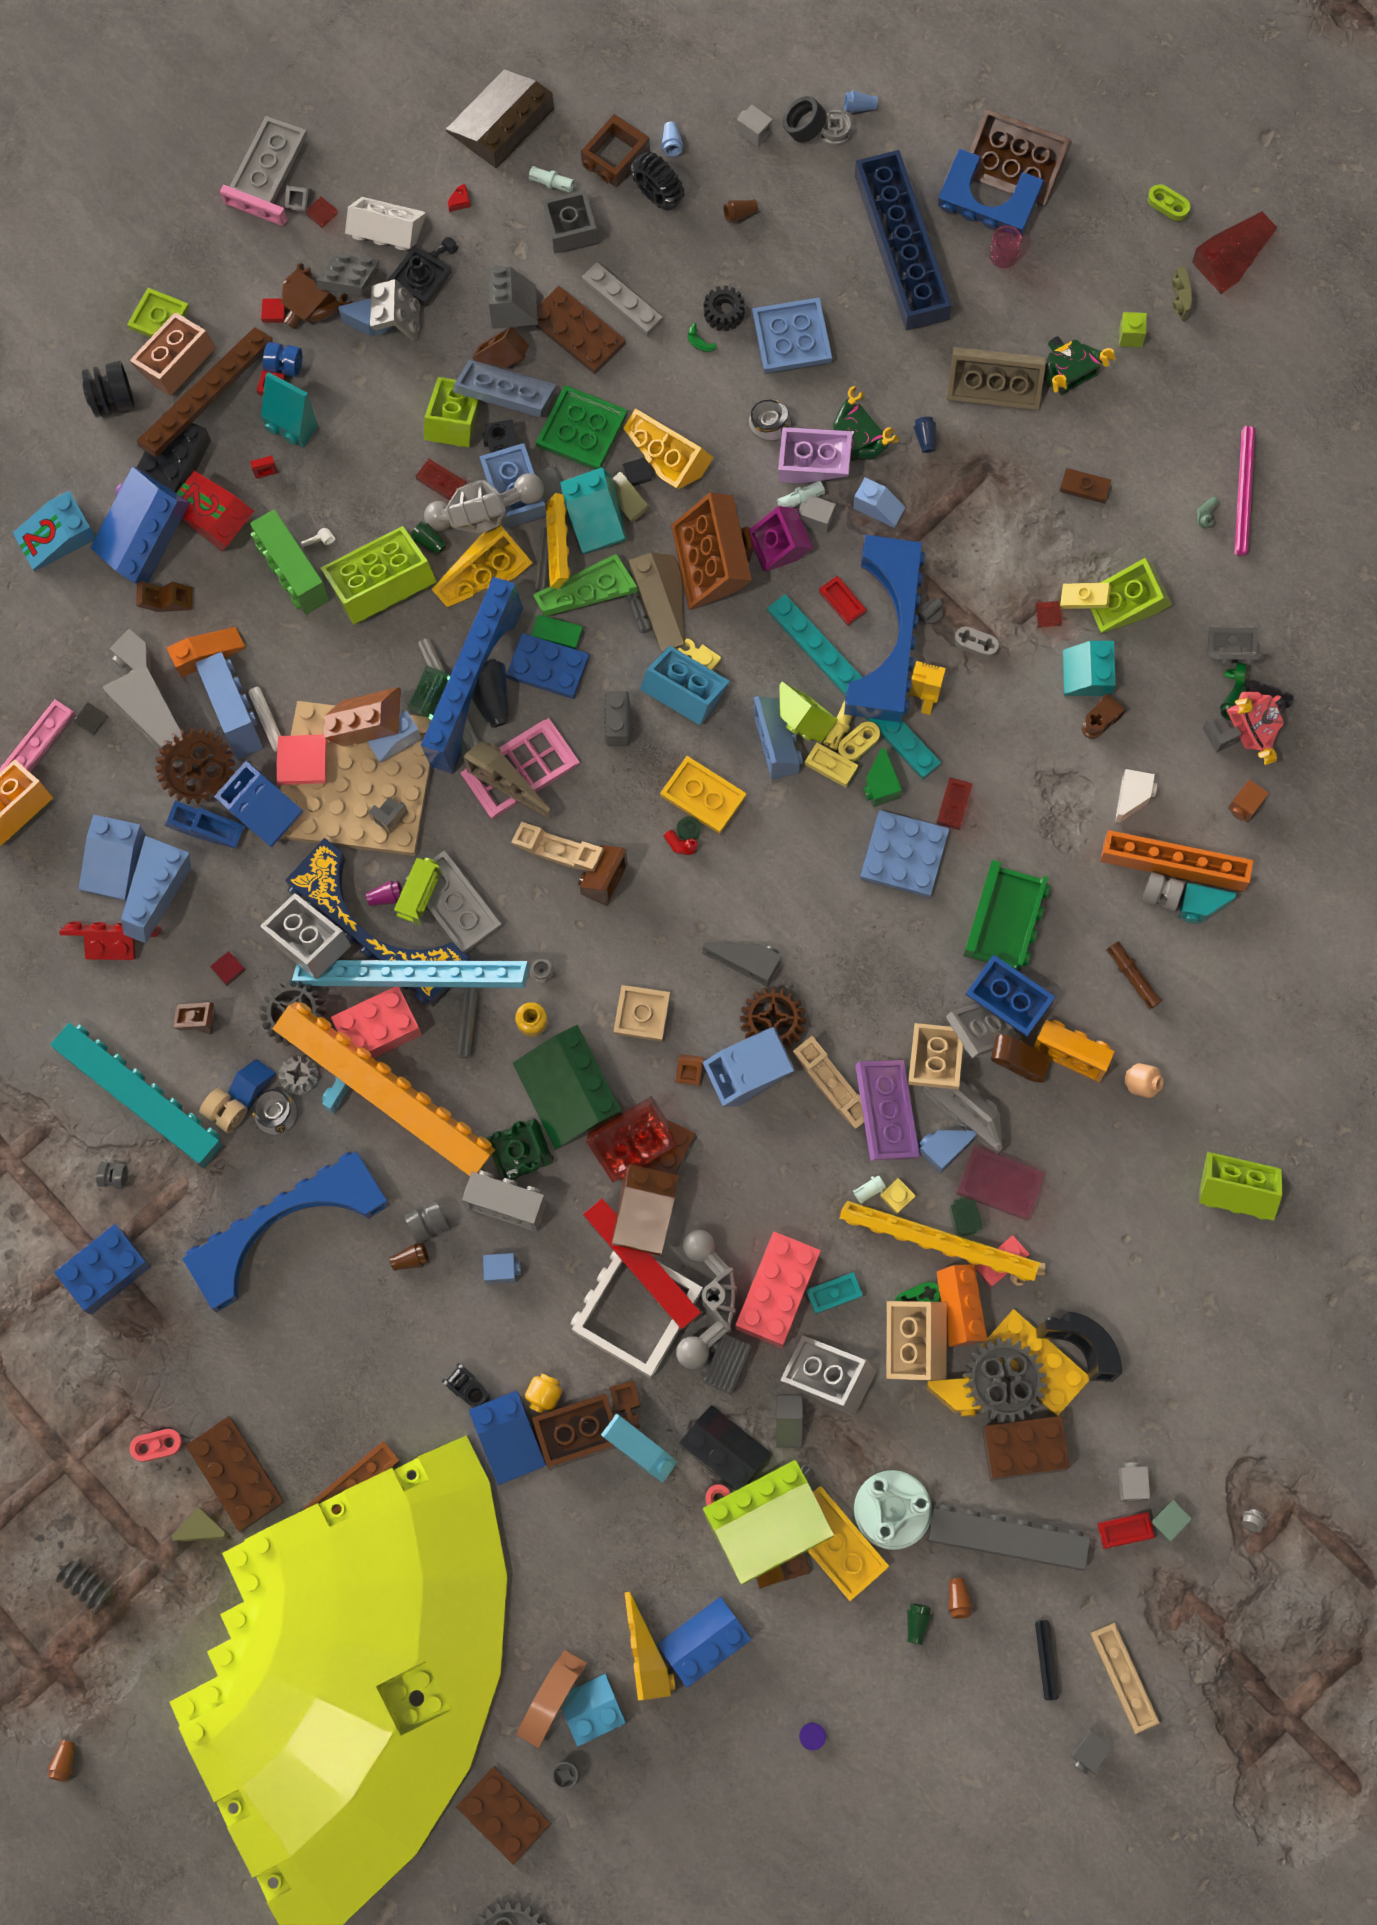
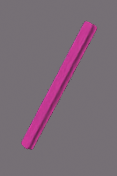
[1234,426,1255,556]

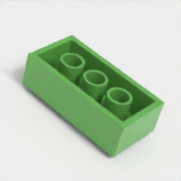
[250,509,329,615]

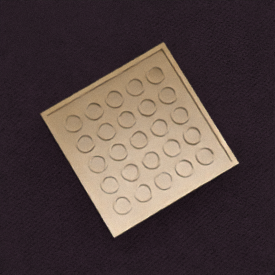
[280,701,432,856]

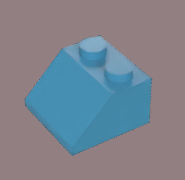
[561,1674,627,1747]

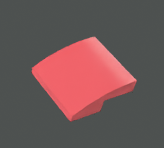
[277,735,327,785]

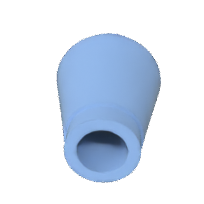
[661,122,684,157]

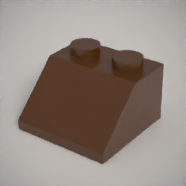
[578,845,628,906]

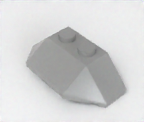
[921,1081,1002,1157]

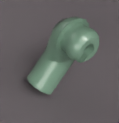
[1197,496,1220,529]

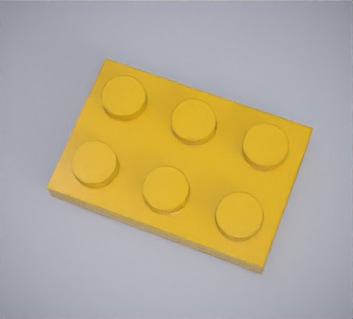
[660,756,747,834]

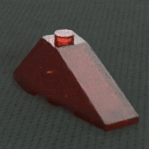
[1192,211,1277,294]

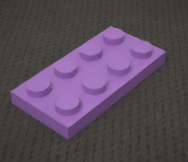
[855,1060,920,1161]

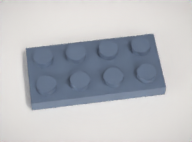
[453,360,556,417]

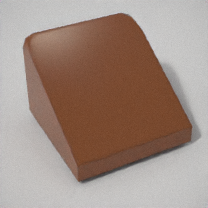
[675,1054,704,1086]

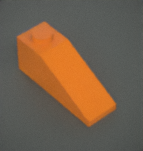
[167,627,246,678]

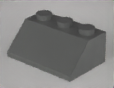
[488,266,538,329]

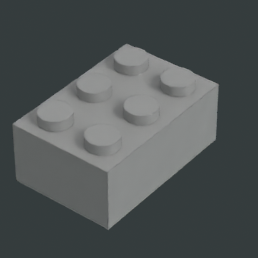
[260,893,351,979]
[462,1170,547,1232]

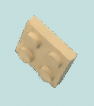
[613,985,670,1042]

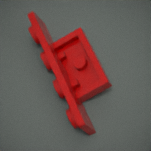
[59,921,162,960]

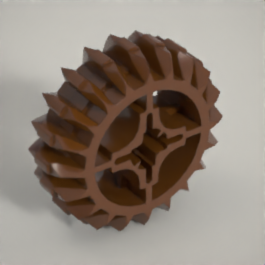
[740,987,806,1048]

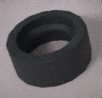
[782,96,827,143]

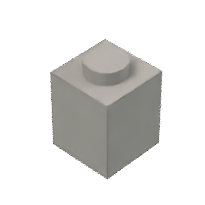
[737,105,772,147]
[798,495,836,534]
[1118,1462,1150,1501]

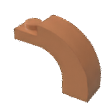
[516,1649,587,1748]

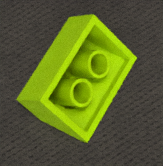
[1199,1151,1282,1221]

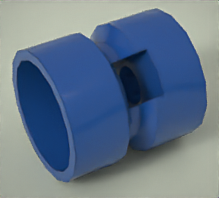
[263,342,303,377]

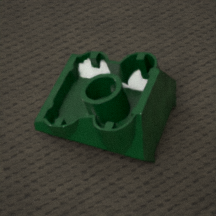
[486,1118,554,1181]

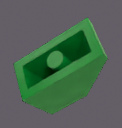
[863,748,902,807]

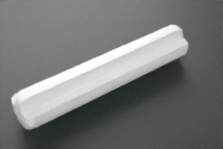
[248,687,281,752]

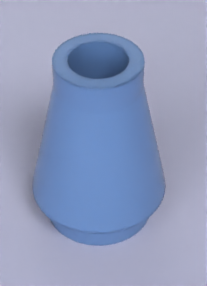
[844,90,878,114]

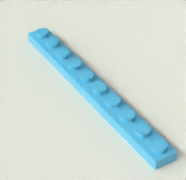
[292,960,530,988]

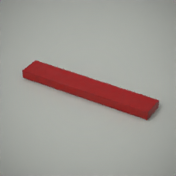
[583,1198,701,1330]

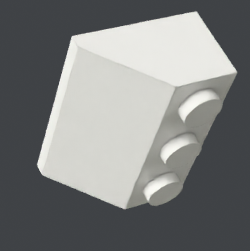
[345,197,426,250]

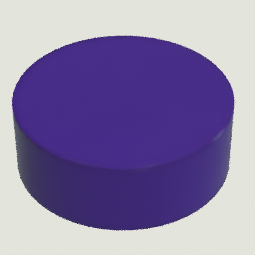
[799,1723,826,1750]

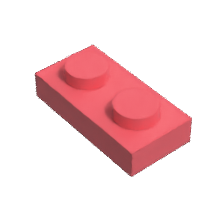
[975,1235,1030,1288]

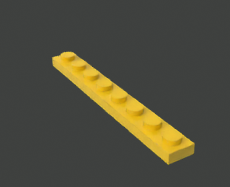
[840,1201,1041,1281]

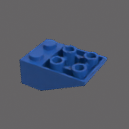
[214,761,304,847]

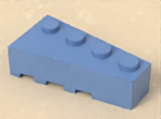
[195,652,264,760]
[121,836,191,943]

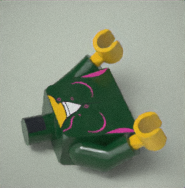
[1044,336,1116,395]
[833,386,899,461]

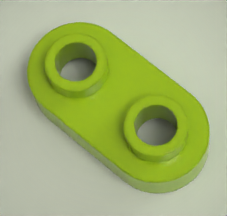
[1147,184,1190,221]

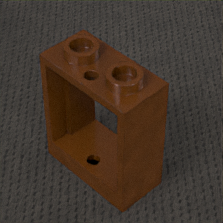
[581,114,650,187]

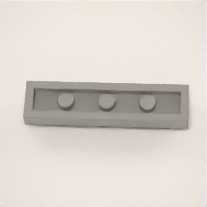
[581,262,663,336]

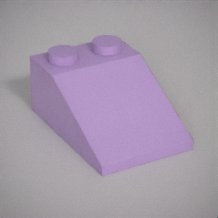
[778,427,852,484]

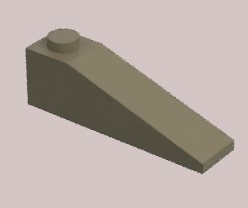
[629,553,684,653]

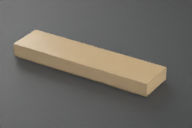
[1090,1623,1160,1734]

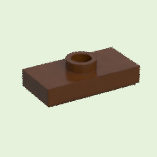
[1059,468,1111,504]

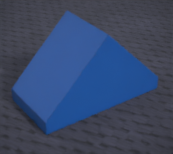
[228,1059,276,1111]

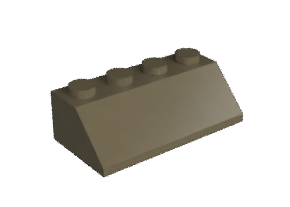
[947,347,1045,410]

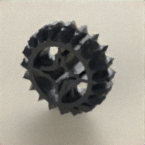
[631,151,685,211]

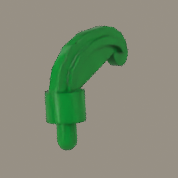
[688,323,716,352]

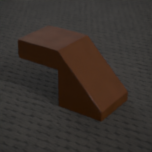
[136,581,192,612]

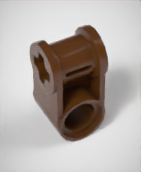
[1082,693,1126,739]

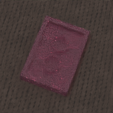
[956,1146,1045,1221]

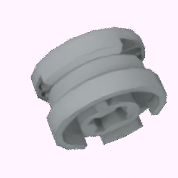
[819,110,851,147]

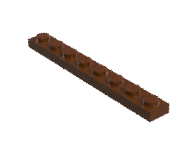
[137,327,273,457]

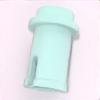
[853,1175,886,1205]

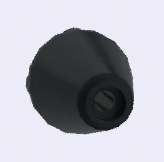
[472,659,509,728]

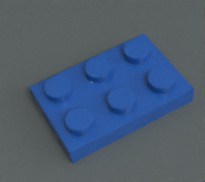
[506,633,589,699]

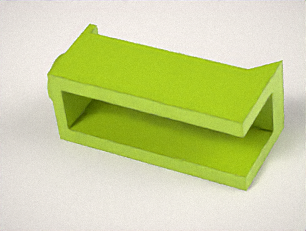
[394,858,442,926]

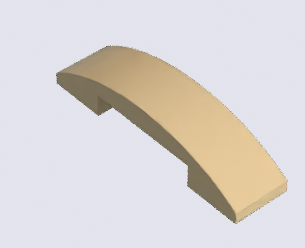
[511,822,604,871]
[792,1036,864,1129]

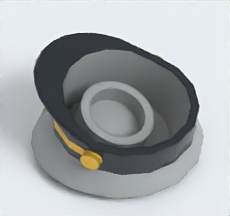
[749,399,791,440]
[253,1089,297,1135]

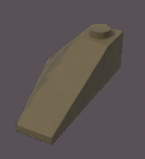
[464,741,551,819]

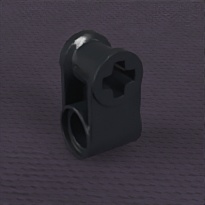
[441,1363,490,1408]

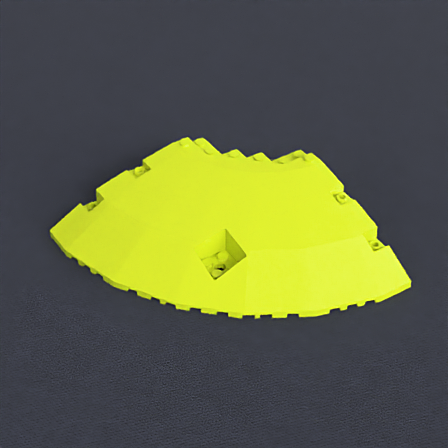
[169,1435,508,1925]

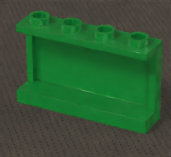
[963,860,1051,972]

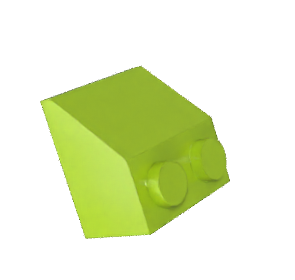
[779,681,838,743]

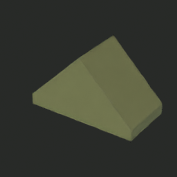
[172,1507,229,1542]

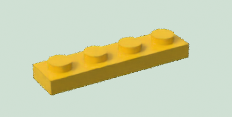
[546,493,570,589]

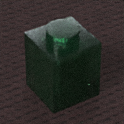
[949,1197,983,1237]

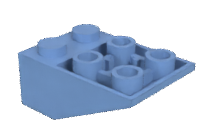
[703,1027,795,1107]

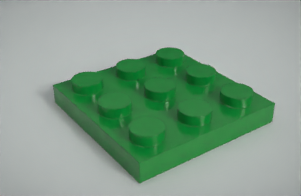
[536,385,628,470]

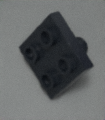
[388,246,452,306]

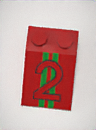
[176,471,254,551]

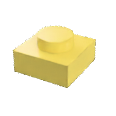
[880,1178,916,1214]

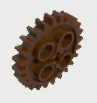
[155,727,235,805]

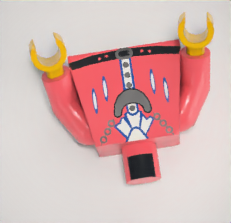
[1227,692,1286,765]

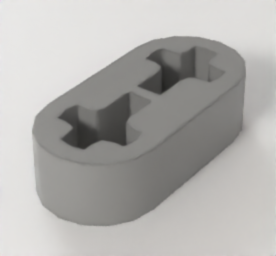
[954,627,999,659]

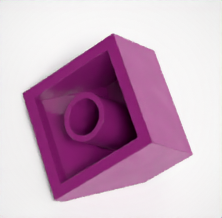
[750,506,813,572]

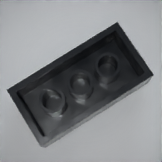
[136,413,211,493]

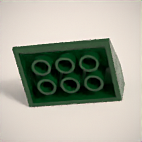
[513,1024,623,1150]

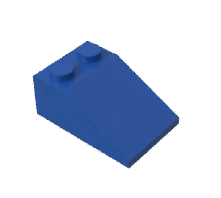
[469,1391,546,1486]

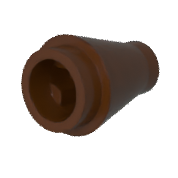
[723,199,758,223]
[390,1243,429,1271]

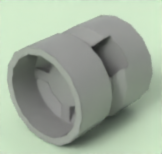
[1141,871,1185,912]

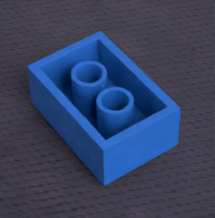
[54,1224,151,1315]

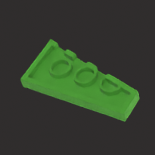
[533,554,638,616]

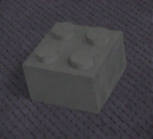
[541,190,598,254]

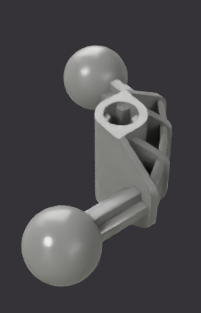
[424,473,544,533]
[676,1229,737,1369]

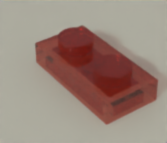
[415,458,467,500]
[936,777,973,830]

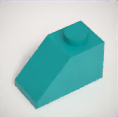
[1178,883,1236,924]

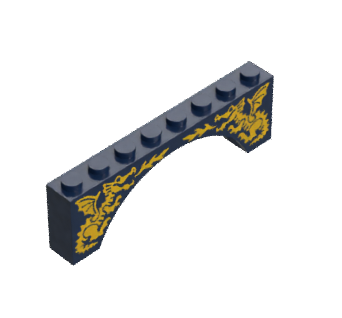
[285,838,471,1007]

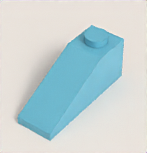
[601,1414,678,1483]

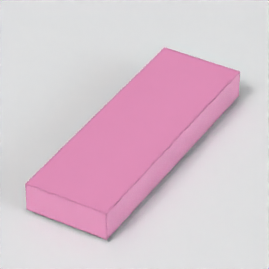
[220,185,287,226]

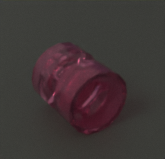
[989,225,1022,268]

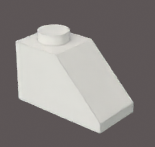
[1115,769,1157,823]

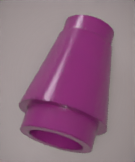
[366,880,403,906]

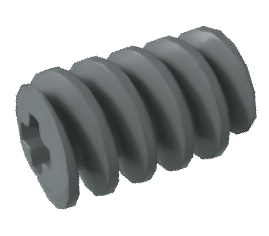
[56,1558,115,1615]

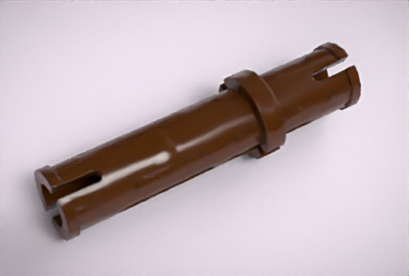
[1106,941,1162,1010]

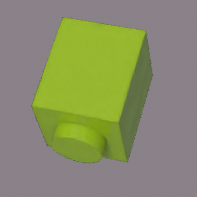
[1119,312,1147,347]

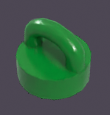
[1224,662,1246,686]

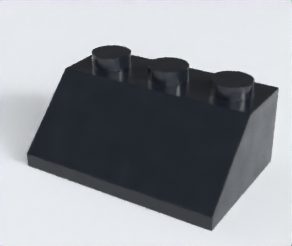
[679,1405,772,1491]

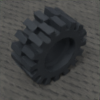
[704,285,745,331]

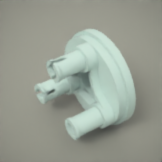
[854,1470,932,1550]

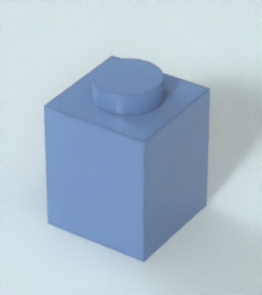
[483,1253,521,1284]

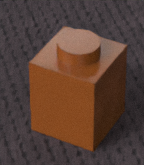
[1228,779,1269,823]

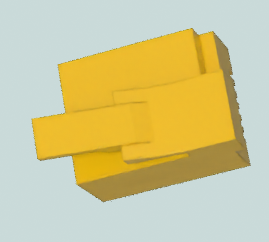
[909,661,946,715]

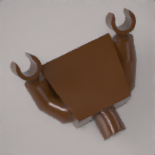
[281,263,353,329]

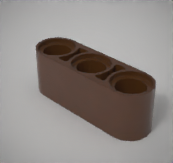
[991,1035,1051,1083]

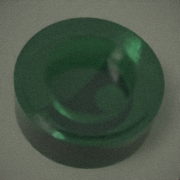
[677,816,701,841]

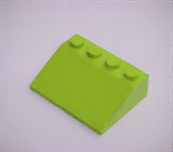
[320,526,436,625]
[703,1460,834,1586]

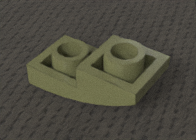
[1172,266,1192,322]
[613,471,650,523]

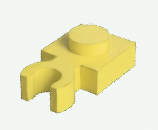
[678,638,721,671]

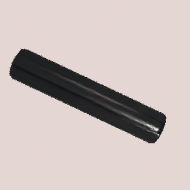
[1035,1620,1059,1701]

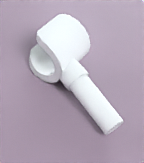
[301,528,335,547]

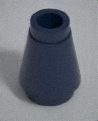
[913,417,936,453]

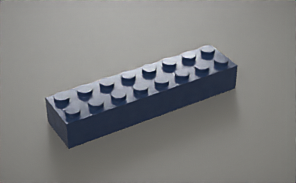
[855,150,952,330]

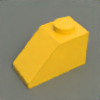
[926,1378,981,1417]

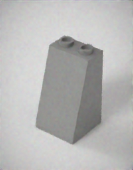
[103,665,183,762]

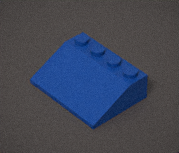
[90,466,190,583]

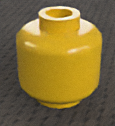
[515,1002,548,1037]
[525,1373,563,1414]

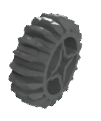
[260,980,327,1046]

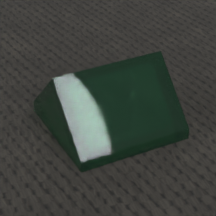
[407,665,451,720]

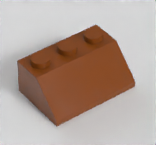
[324,687,401,747]

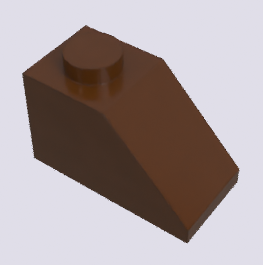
[472,327,529,368]

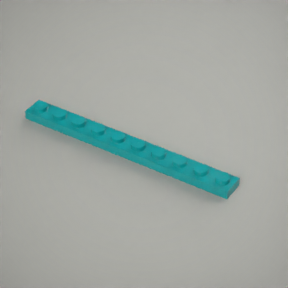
[767,594,941,781]

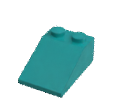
[261,372,318,448]
[560,467,627,555]

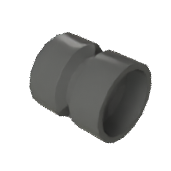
[404,1200,450,1245]

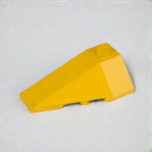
[625,1592,676,1701]

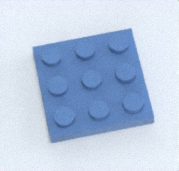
[752,297,832,374]
[860,810,949,898]

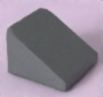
[284,185,312,212]

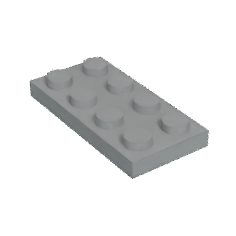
[230,116,307,203]
[405,850,502,953]

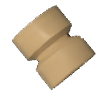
[199,1087,247,1133]

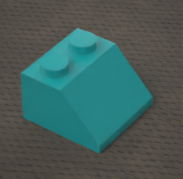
[1063,641,1115,696]

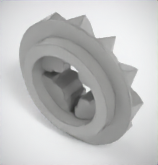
[279,1055,318,1095]

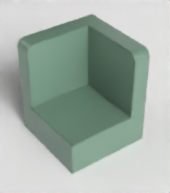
[1152,1500,1192,1543]

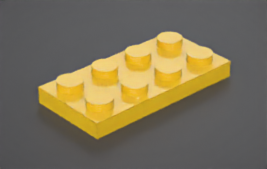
[981,1309,1089,1417]
[807,1486,889,1602]

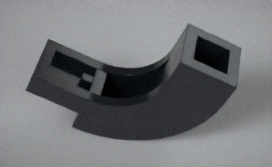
[1036,1312,1122,1382]

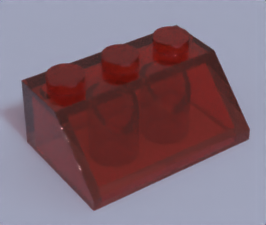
[586,1096,677,1183]

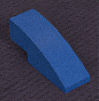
[164,800,244,848]

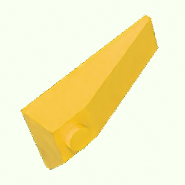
[623,408,714,489]
[432,525,532,607]

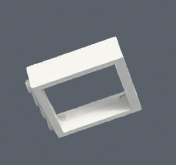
[571,1251,703,1379]

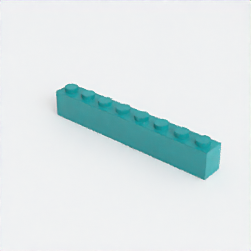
[50,1022,223,1168]

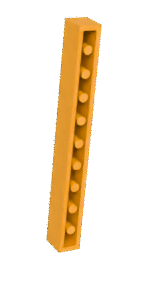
[273,1001,495,1176]

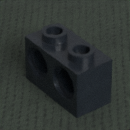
[482,419,517,453]

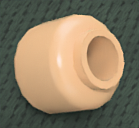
[1125,1063,1164,1098]

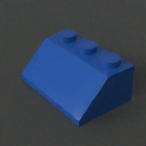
[965,955,1055,1037]
[657,1597,751,1688]

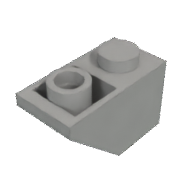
[109,629,151,674]

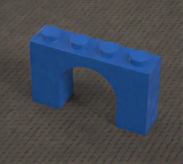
[938,149,1043,237]

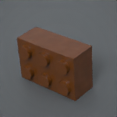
[532,1393,616,1470]
[982,1416,1070,1481]

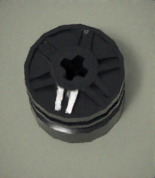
[82,361,135,418]

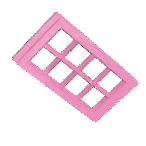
[460,718,580,819]

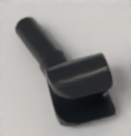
[428,237,459,257]

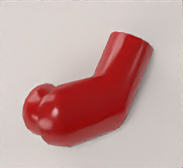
[663,830,698,855]

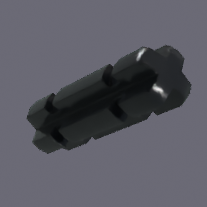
[1247,680,1294,708]

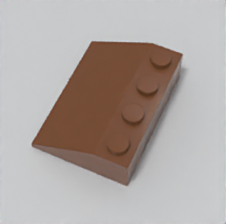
[671,492,752,610]

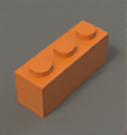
[936,1264,987,1347]

